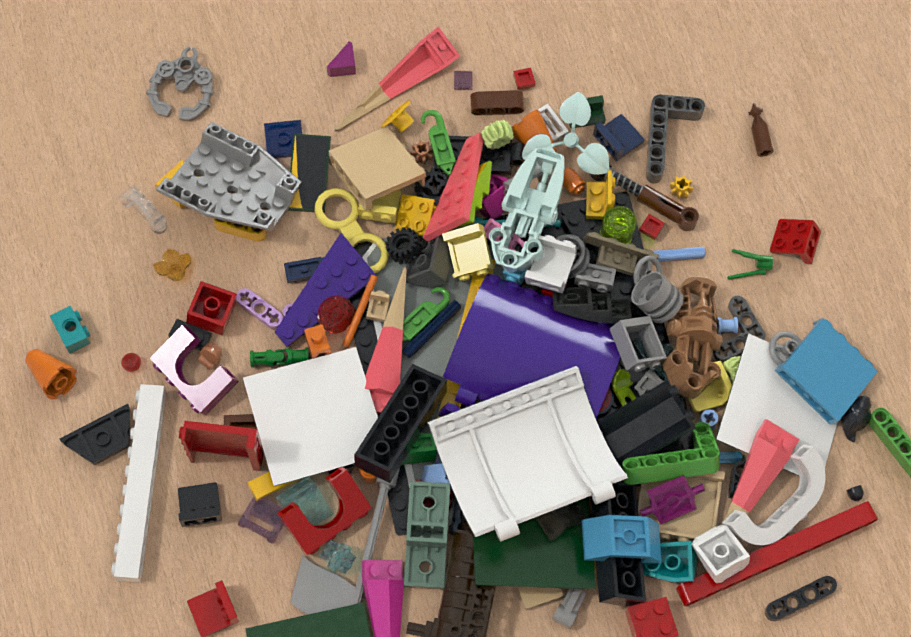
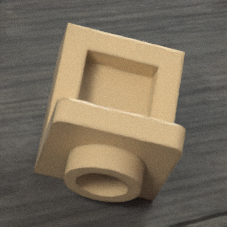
[366,290,390,322]

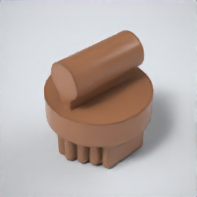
[197,343,222,370]

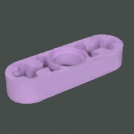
[237,288,283,330]

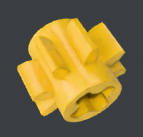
[669,175,693,200]

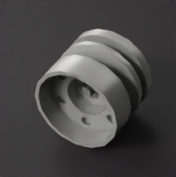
[631,272,683,323]

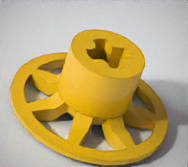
[381,100,414,133]

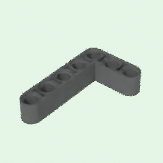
[646,94,705,184]

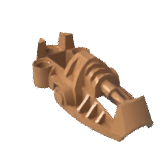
[662,277,722,399]

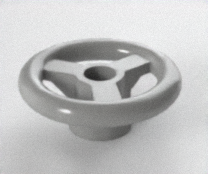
[633,255,662,285]
[769,331,802,365]

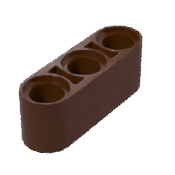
[470,90,524,115]

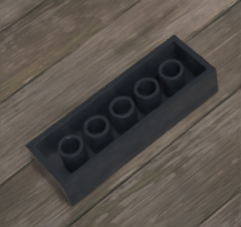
[354,364,447,483]
[591,481,646,607]

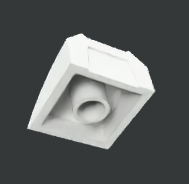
[692,525,750,583]

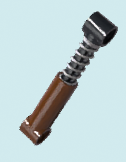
[590,163,699,231]

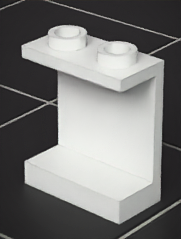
[524,235,577,294]

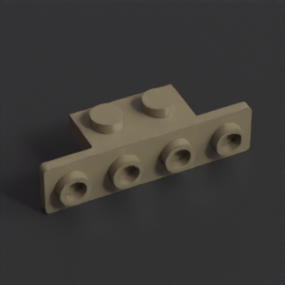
[582,232,659,276]

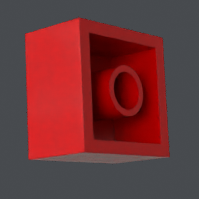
[186,281,237,336]
[625,597,679,637]

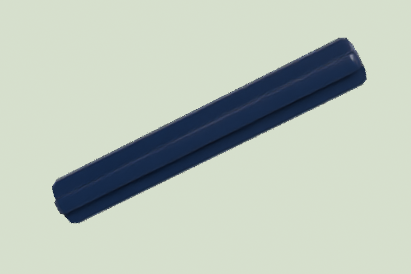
[403,300,461,358]

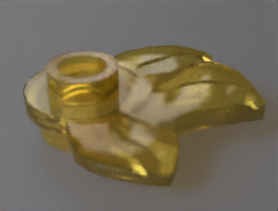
[153,249,191,281]

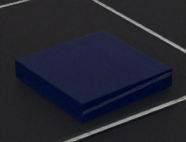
[264,120,302,158]

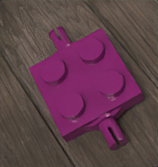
[639,475,705,525]

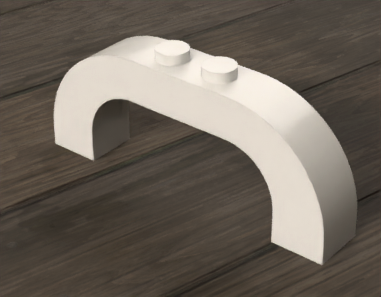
[722,444,825,545]

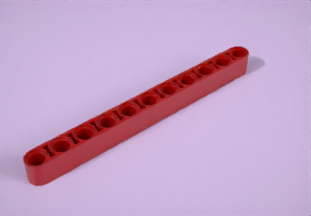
[675,501,878,607]

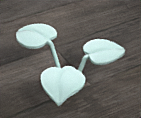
[522,92,610,174]

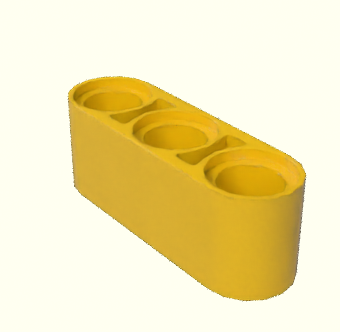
[213,218,267,242]

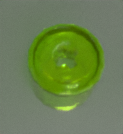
[600,206,637,244]

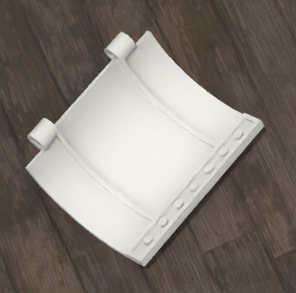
[428,366,628,542]

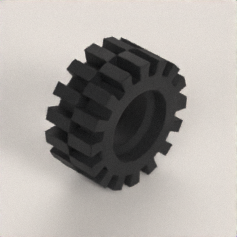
[385,227,422,264]

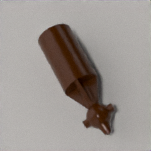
[748,103,774,157]

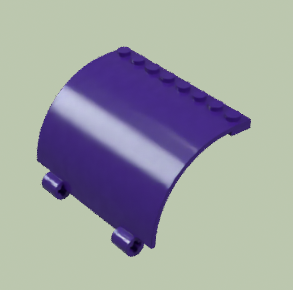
[443,274,629,419]

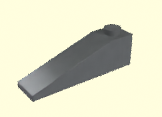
[406,235,450,288]

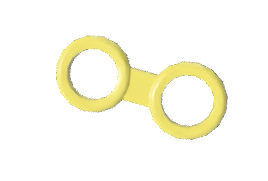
[315,188,389,273]

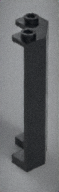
[597,380,696,470]

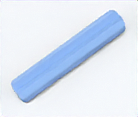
[653,247,705,261]

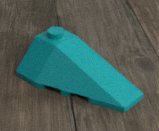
[643,541,698,583]

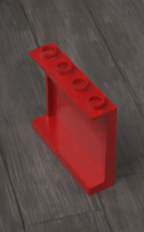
[179,420,264,471]

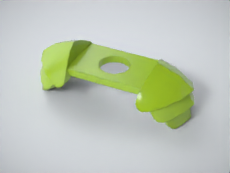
[611,369,636,406]

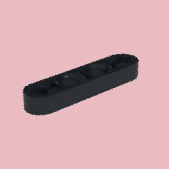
[765,576,837,621]

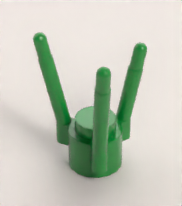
[727,249,773,280]

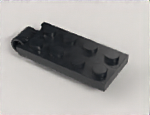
[434,136,525,175]

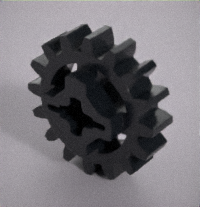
[414,167,449,206]

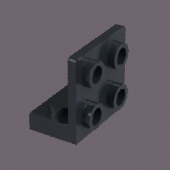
[178,482,222,527]

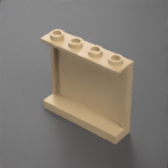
[329,126,426,211]
[638,471,725,542]

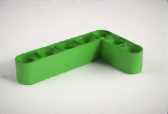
[869,408,911,478]
[623,422,720,485]

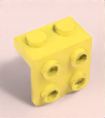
[358,189,401,224]
[688,361,732,413]

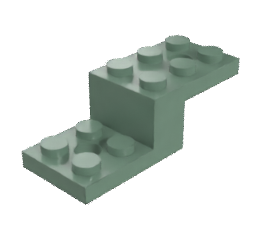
[404,481,450,589]

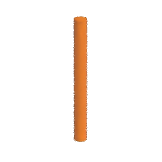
[342,274,378,348]

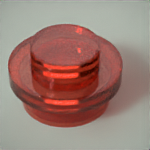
[121,353,141,372]

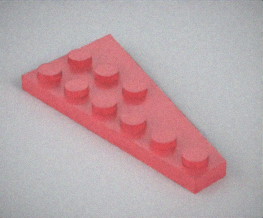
[423,133,484,242]

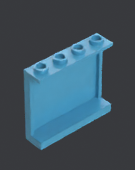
[774,318,878,424]

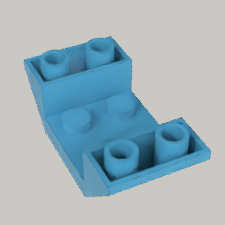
[582,515,662,563]

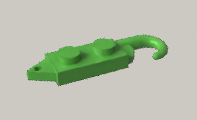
[421,110,456,176]
[403,287,451,342]

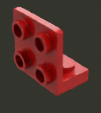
[770,219,821,264]
[187,580,239,637]

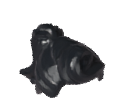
[841,396,872,442]

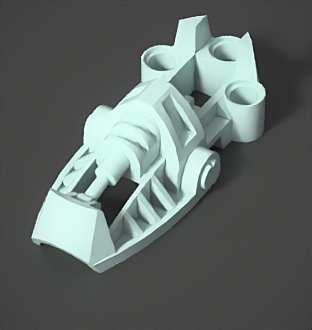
[489,148,565,273]

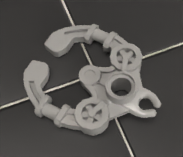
[146,46,214,121]

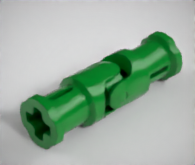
[250,347,309,368]

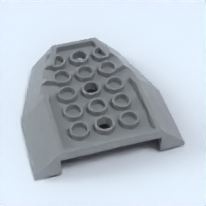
[156,122,301,231]

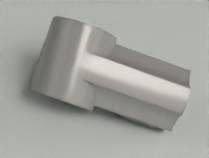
[552,589,586,629]

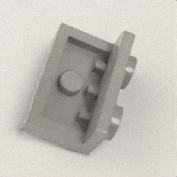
[574,263,616,293]

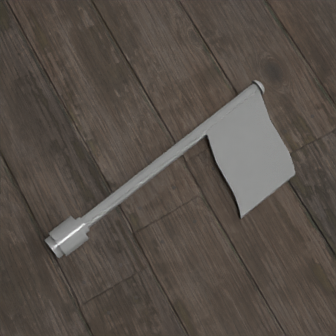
[290,469,400,614]

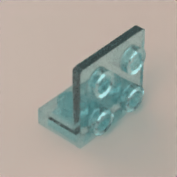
[276,477,333,525]

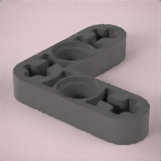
[714,296,766,363]

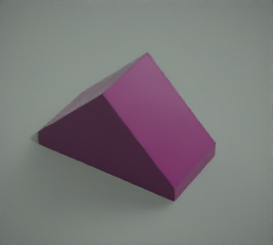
[327,41,356,77]

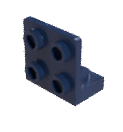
[593,114,644,161]

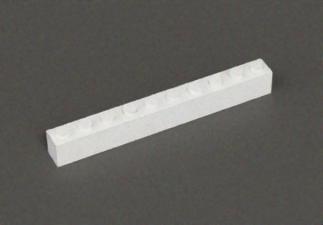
[111,384,166,583]

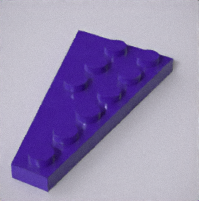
[275,233,377,348]

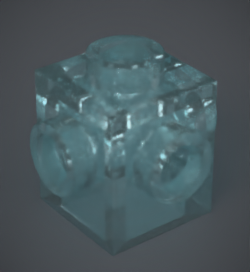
[319,540,357,574]

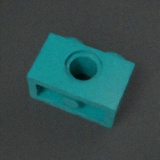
[50,305,91,354]

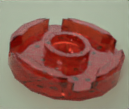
[317,295,355,334]

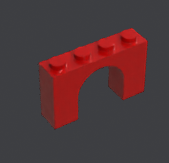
[276,467,372,555]

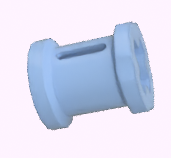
[717,317,738,334]
[698,409,718,430]

